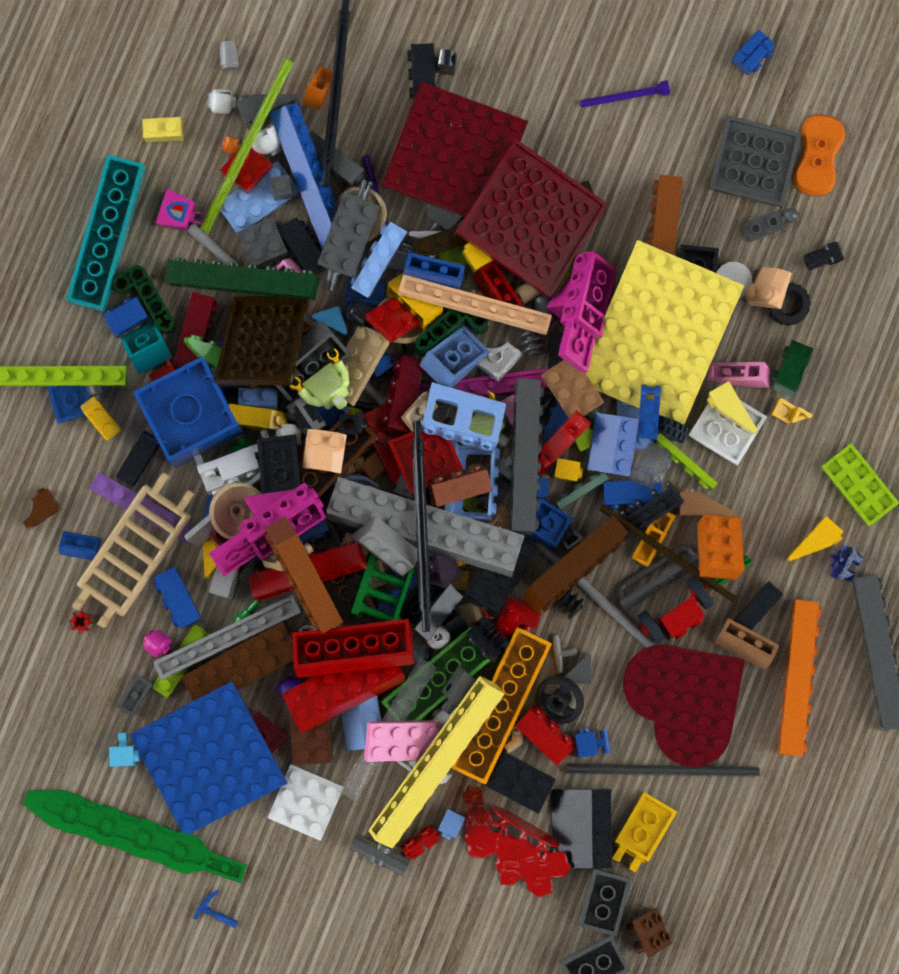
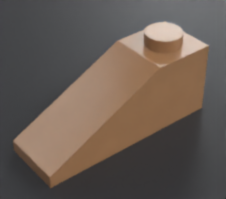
[678,488,738,518]

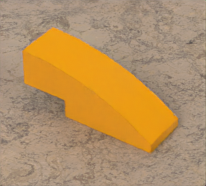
[631,512,676,567]

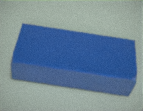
[59,531,101,560]

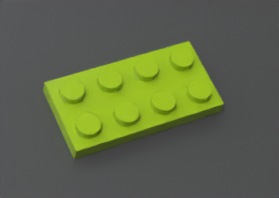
[821,443,899,527]

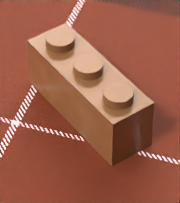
[714,618,779,671]

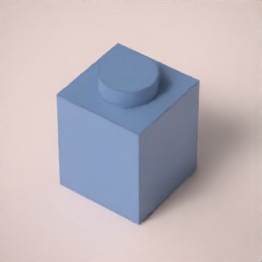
[438,809,465,840]

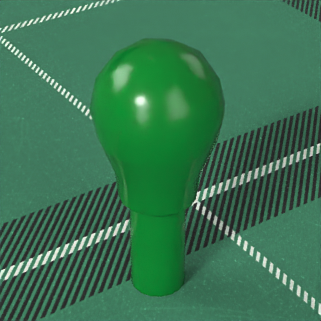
[233,599,261,623]

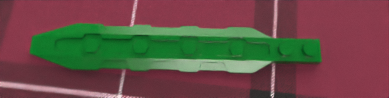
[23,790,248,883]

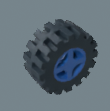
[658,415,689,443]

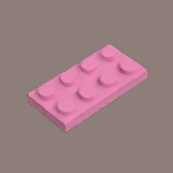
[364,720,442,762]

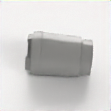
[219,41,239,71]

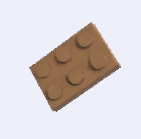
[541,360,605,418]

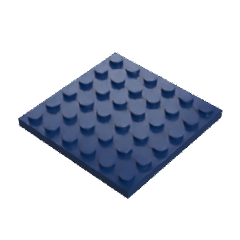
[129,681,287,834]

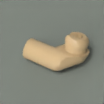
[504,726,524,753]

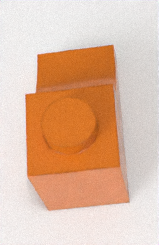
[303,66,333,111]

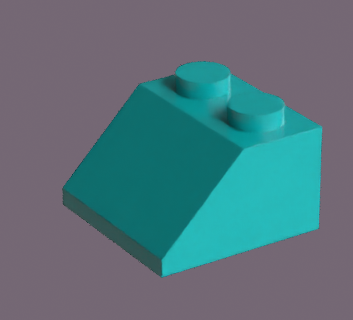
[121,321,173,374]

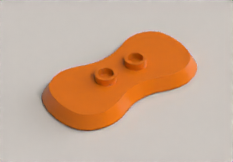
[792,114,845,196]

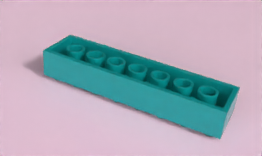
[66,154,147,314]

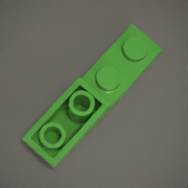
[184,335,222,369]

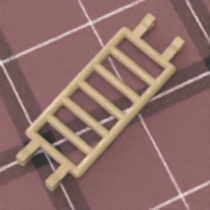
[71,472,196,628]

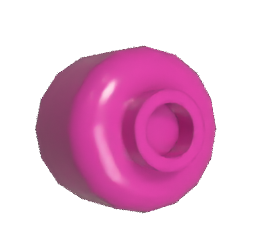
[143,630,172,659]

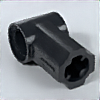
[803,241,844,271]

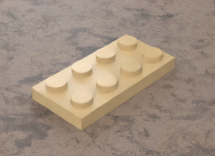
[342,326,390,406]

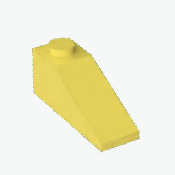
[706,381,758,435]

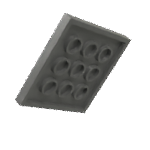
[709,115,801,208]

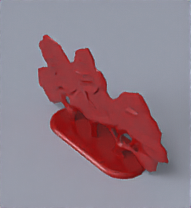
[463,805,571,898]

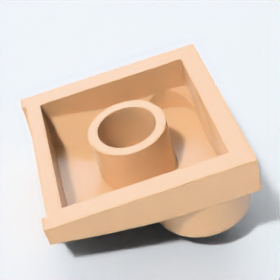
[745,267,792,309]
[302,429,347,474]

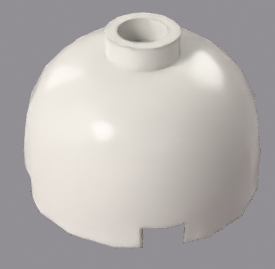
[252,123,282,156]

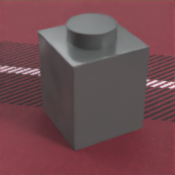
[270,175,293,201]

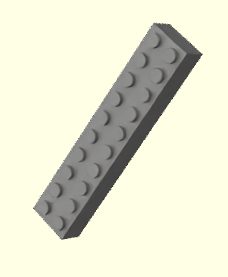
[326,477,525,577]

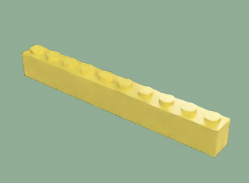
[368,676,504,849]

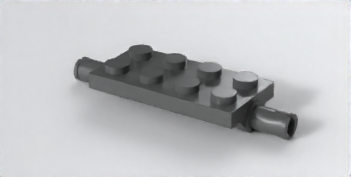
[317,179,380,291]

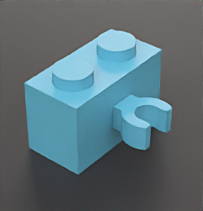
[109,733,141,767]

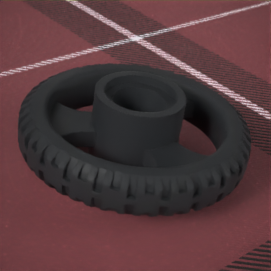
[535,676,584,724]

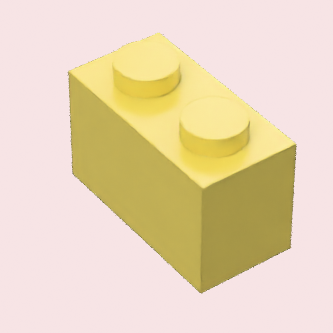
[142,117,184,143]

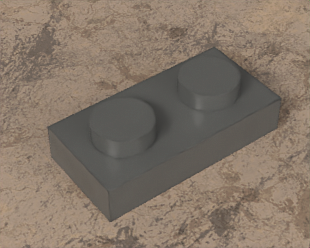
[116,674,153,717]

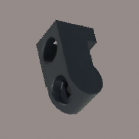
[435,50,457,76]

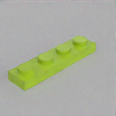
[654,433,718,490]
[152,624,210,698]

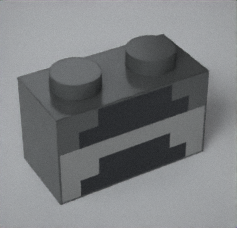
[286,397,329,439]

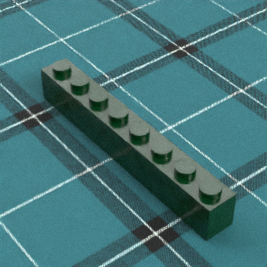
[165,258,319,300]

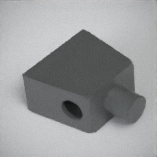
[441,665,476,715]

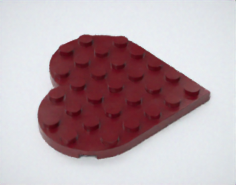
[623,644,745,767]

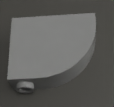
[209,565,243,600]

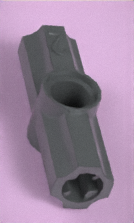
[351,834,410,876]

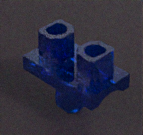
[829,546,863,582]

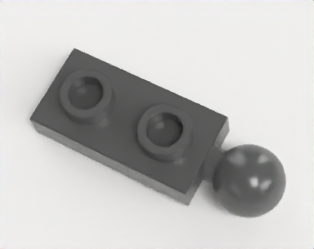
[743,208,799,242]

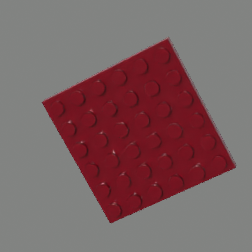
[381,81,528,217]
[455,138,608,298]

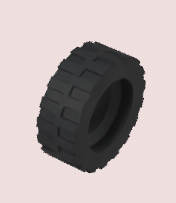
[768,282,811,326]

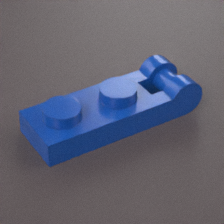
[638,384,661,440]

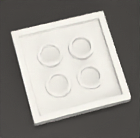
[688,400,767,466]
[268,764,344,841]

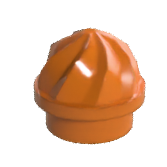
[222,136,241,155]

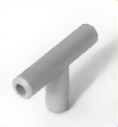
[552,635,577,674]

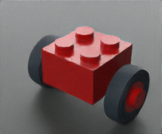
[637,576,714,644]

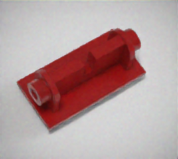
[401,824,441,860]

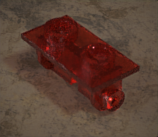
[462,785,487,828]

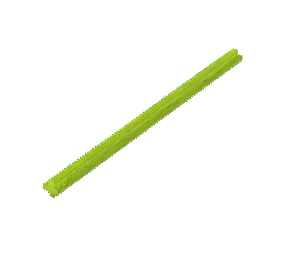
[199,58,294,233]

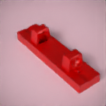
[537,410,591,475]

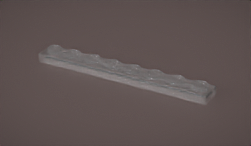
[339,658,437,802]

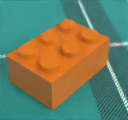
[697,514,744,580]

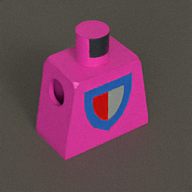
[156,189,204,230]

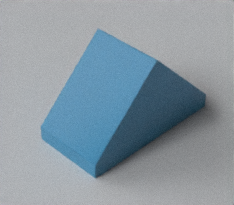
[311,306,348,337]

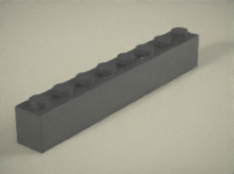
[509,378,543,535]
[851,574,899,731]

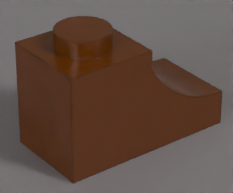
[23,488,62,530]

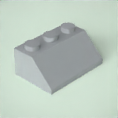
[351,516,417,576]

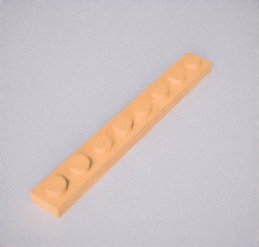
[398,275,552,335]

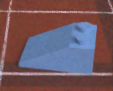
[420,326,490,388]

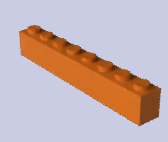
[777,600,822,757]

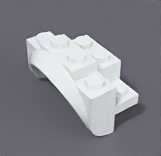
[194,430,270,496]

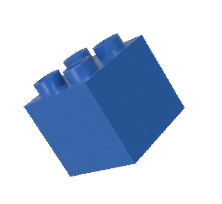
[133,356,244,468]

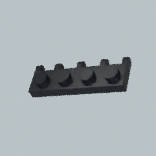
[606,480,684,539]

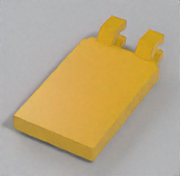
[612,792,677,873]

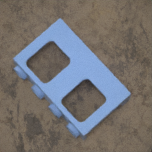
[421,382,506,452]
[445,441,500,521]

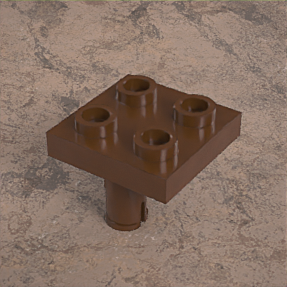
[626,907,672,957]

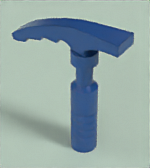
[193,890,238,928]

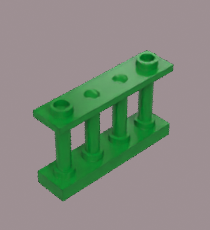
[347,552,418,621]

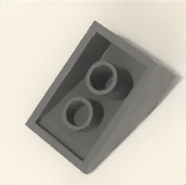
[236,94,299,130]

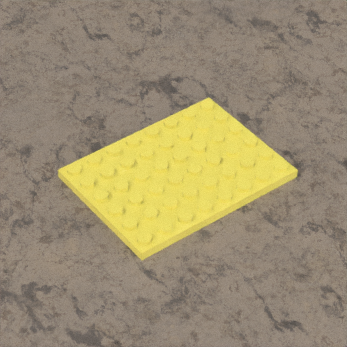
[585,240,744,424]

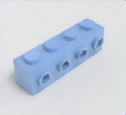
[350,222,407,299]

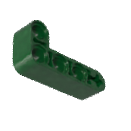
[112,265,176,334]
[415,309,488,358]

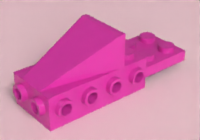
[547,251,617,373]
[209,483,326,577]

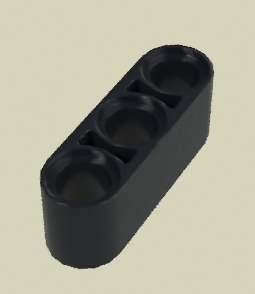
[116,430,160,487]
[733,581,784,630]

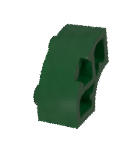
[771,340,813,398]

